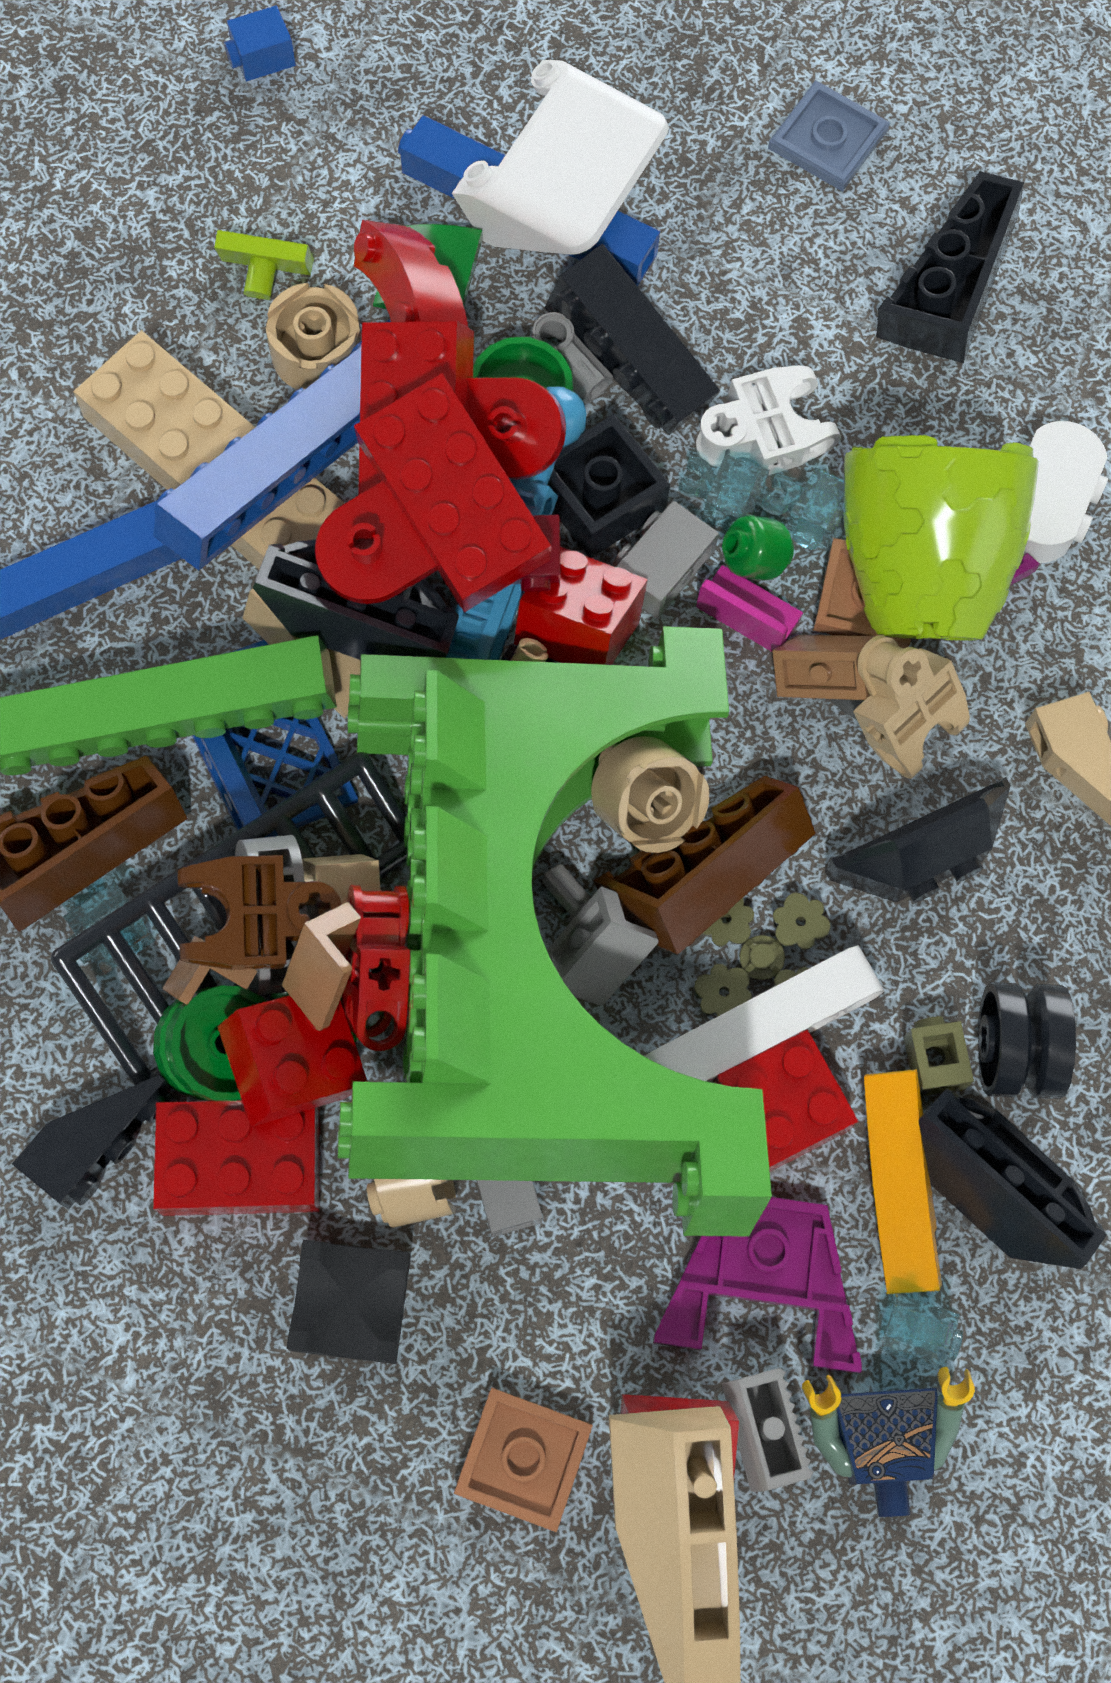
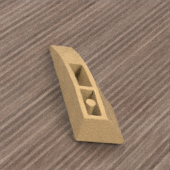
[609,1406,741,1683]

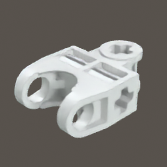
[696,366,841,478]

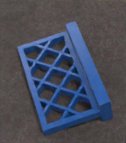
[192,640,358,838]

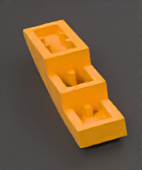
[864,1069,942,1294]

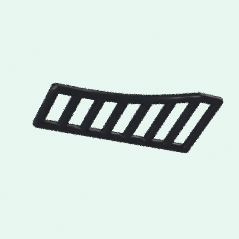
[51,752,407,1085]

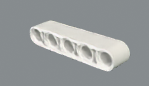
[645,945,885,1083]

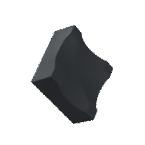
[286,1239,411,1364]

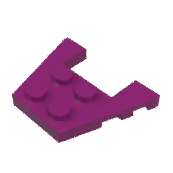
[653,1197,862,1374]

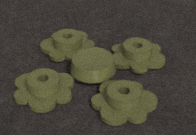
[694,893,830,1016]

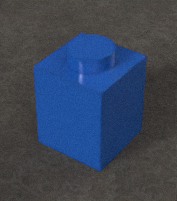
[224,5,296,82]

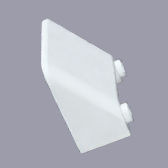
[452,60,669,255]

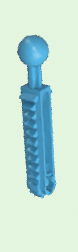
[446,387,587,660]

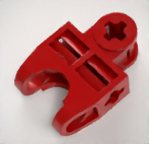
[342,885,410,1051]

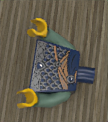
[802,1367,975,1517]

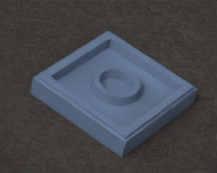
[768,80,890,192]

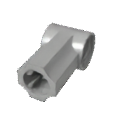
[532,312,613,405]

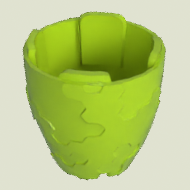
[844,435,1039,641]

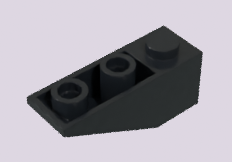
[12,1075,172,1210]

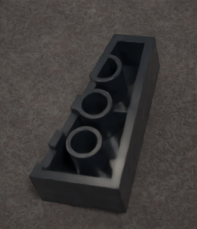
[876,171,1024,363]
[545,244,720,435]

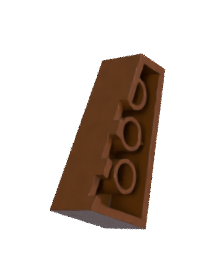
[0,755,188,932]
[593,775,816,955]

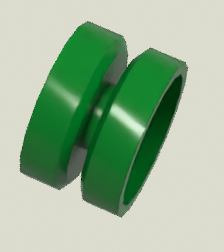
[473,337,573,391]
[153,985,267,1101]

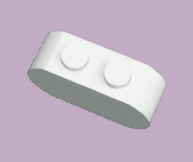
[1024,421,1108,563]

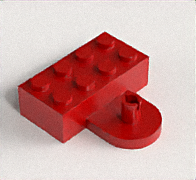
[358,321,566,495]
[315,373,551,613]

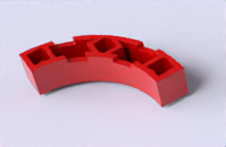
[353,219,469,328]

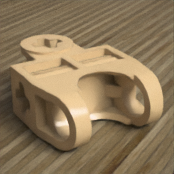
[853,635,970,779]

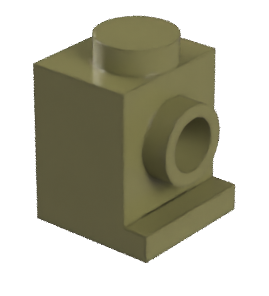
[903,1016,974,1097]

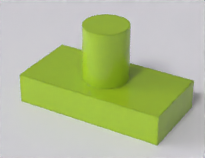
[214,230,314,300]

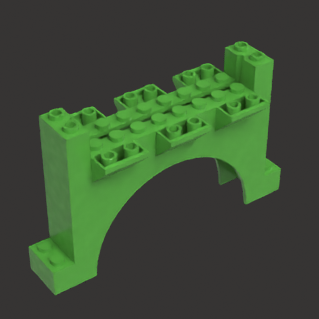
[338,626,772,1236]

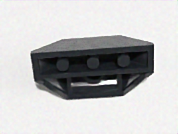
[253,539,459,660]
[825,777,1011,903]
[918,1089,1107,1269]

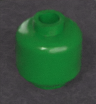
[722,515,794,581]

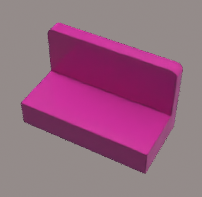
[696,565,803,652]

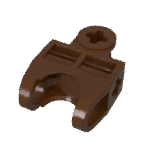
[177,855,342,970]

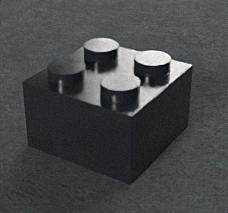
[547,414,670,558]

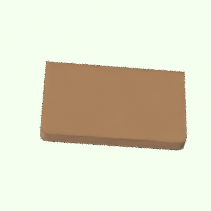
[773,635,875,700]
[282,902,361,1031]
[163,936,258,1005]

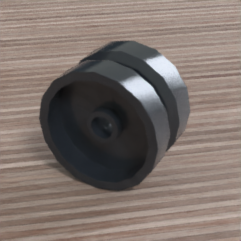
[978,982,1076,1099]

